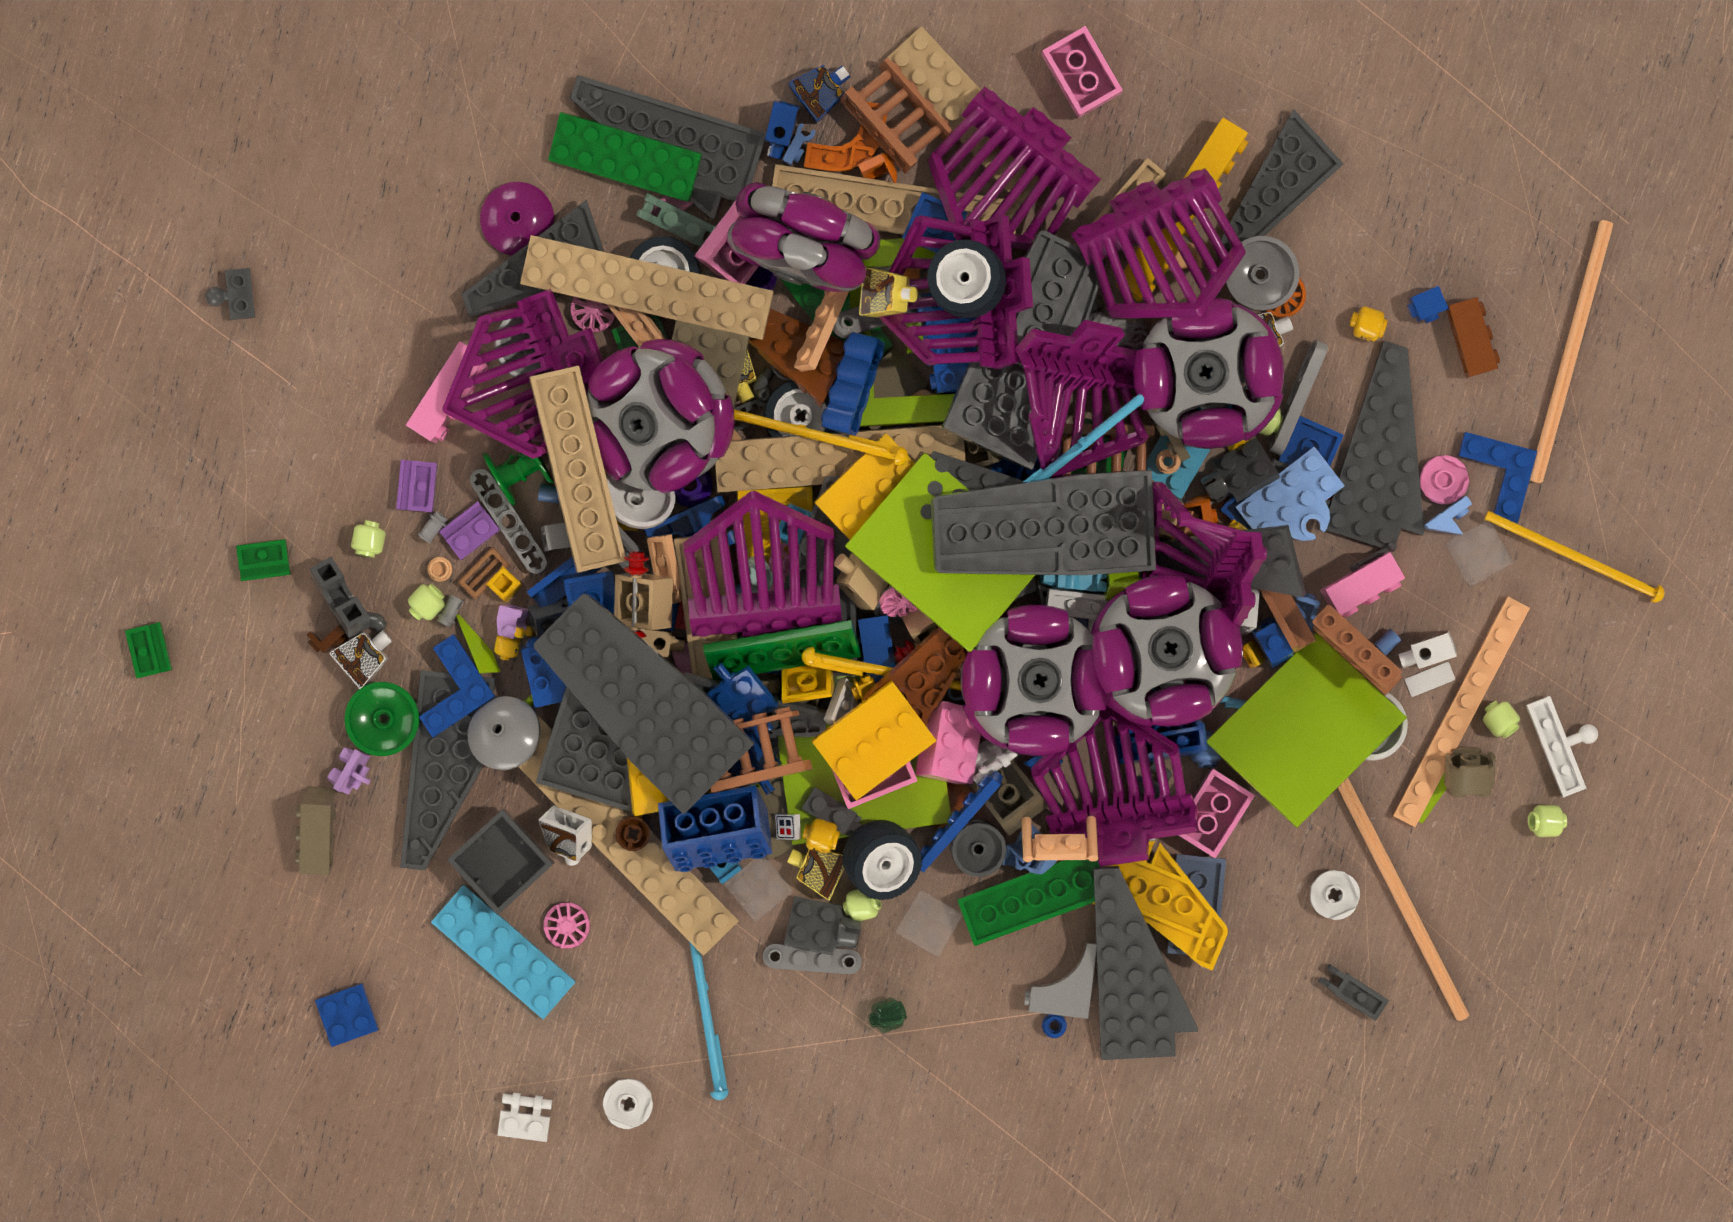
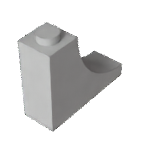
[1024,942,1096,1019]

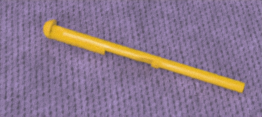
[734,409,908,466]
[1484,510,1665,603]
[802,647,961,691]

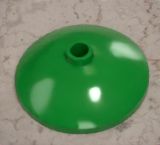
[344,682,420,756]

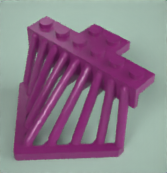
[927,86,1101,251]
[1071,168,1246,318]
[879,215,1033,369]
[442,289,603,459]
[1015,320,1148,479]
[1142,482,1267,628]
[683,491,842,638]
[1031,704,1197,867]

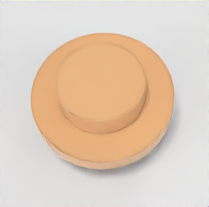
[427,557,453,582]

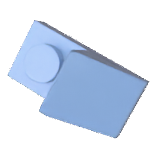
[1424,496,1472,535]

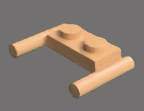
[1021,816,1098,862]

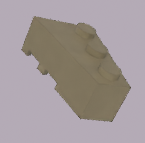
[295,786,338,875]

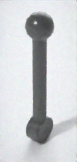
[1349,542,1397,571]

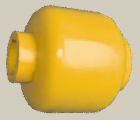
[1349,306,1388,342]
[802,818,840,854]

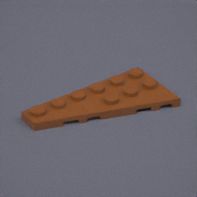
[749,308,845,408]
[863,626,967,726]

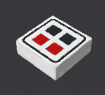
[775,813,801,840]

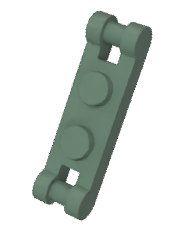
[636,193,716,247]

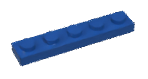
[920,770,1003,873]

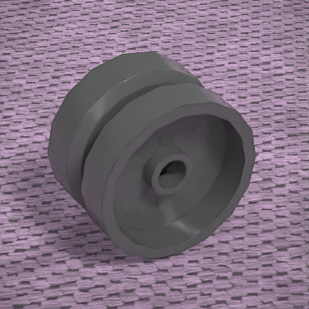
[949,818,1007,877]

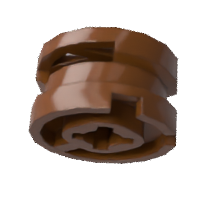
[616,816,650,851]

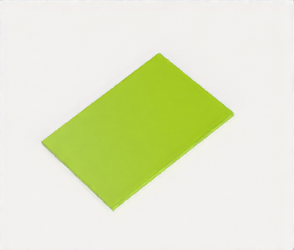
[845,453,1035,652]
[1207,633,1407,828]
[777,724,951,845]

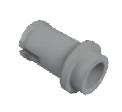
[418,511,448,544]
[437,595,464,628]

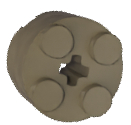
[1444,747,1496,798]

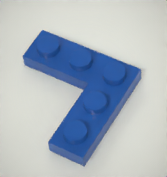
[1458,432,1537,523]
[419,634,495,738]

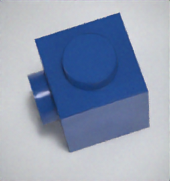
[1407,286,1448,324]

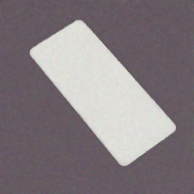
[1405,662,1455,697]

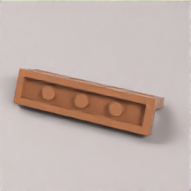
[1259,589,1316,653]

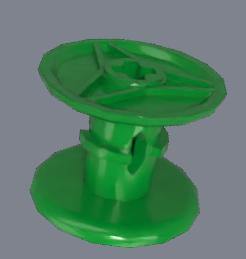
[482,430,554,506]

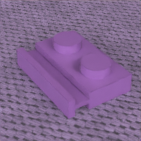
[396,460,438,513]
[439,501,501,560]

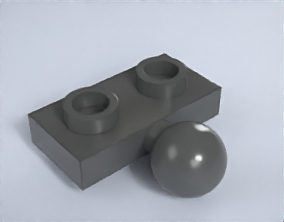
[205,268,255,320]

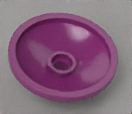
[480,182,555,256]

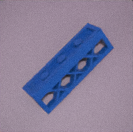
[527,556,603,607]

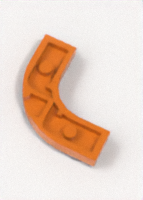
[804,102,888,172]

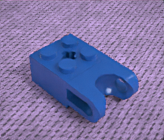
[643,496,736,560]

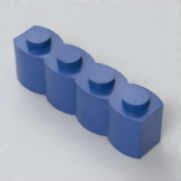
[821,332,885,436]

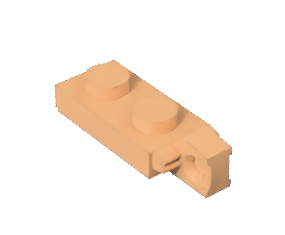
[647,534,682,604]

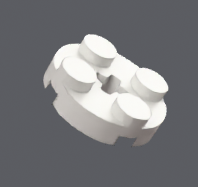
[1310,870,1360,920]
[603,1078,653,1129]

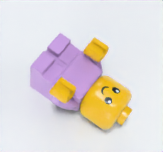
[494,604,535,660]

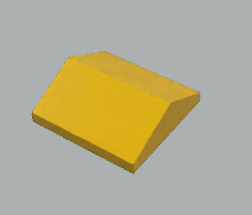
[782,666,834,704]

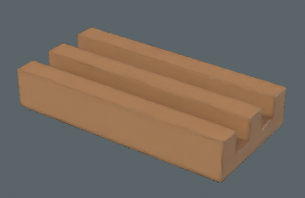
[458,547,510,599]

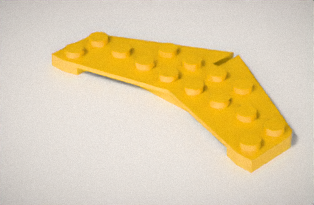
[1056,840,1228,971]

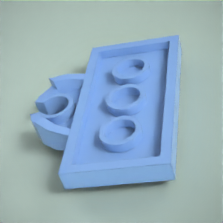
[1235,447,1345,541]

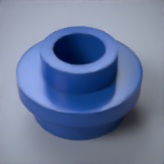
[1042,1014,1067,1038]

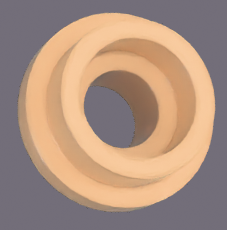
[1156,449,1181,474]

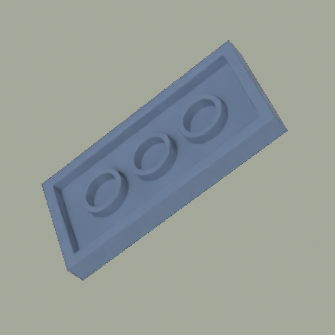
[1167,854,1226,955]

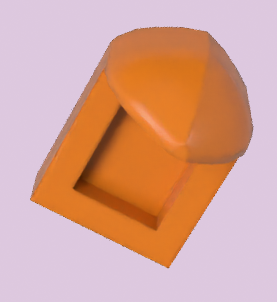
[858,153,897,184]
[1184,495,1218,523]

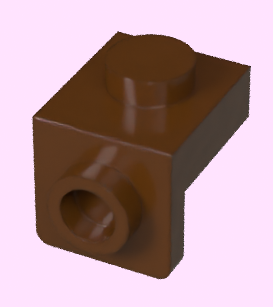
[307,625,346,653]

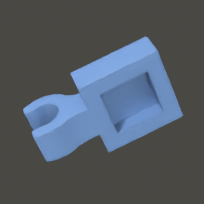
[782,123,815,167]

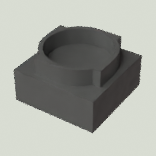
[447,808,555,915]

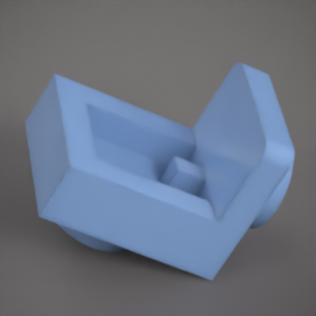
[1294,593,1321,632]

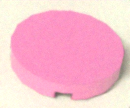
[1419,455,1469,505]

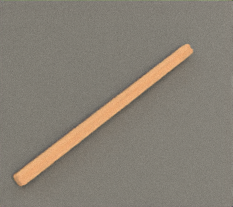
[1530,220,1613,483]
[1338,778,1469,1021]

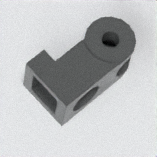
[528,599,569,638]

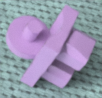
[327,748,371,795]

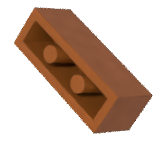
[1446,297,1500,378]

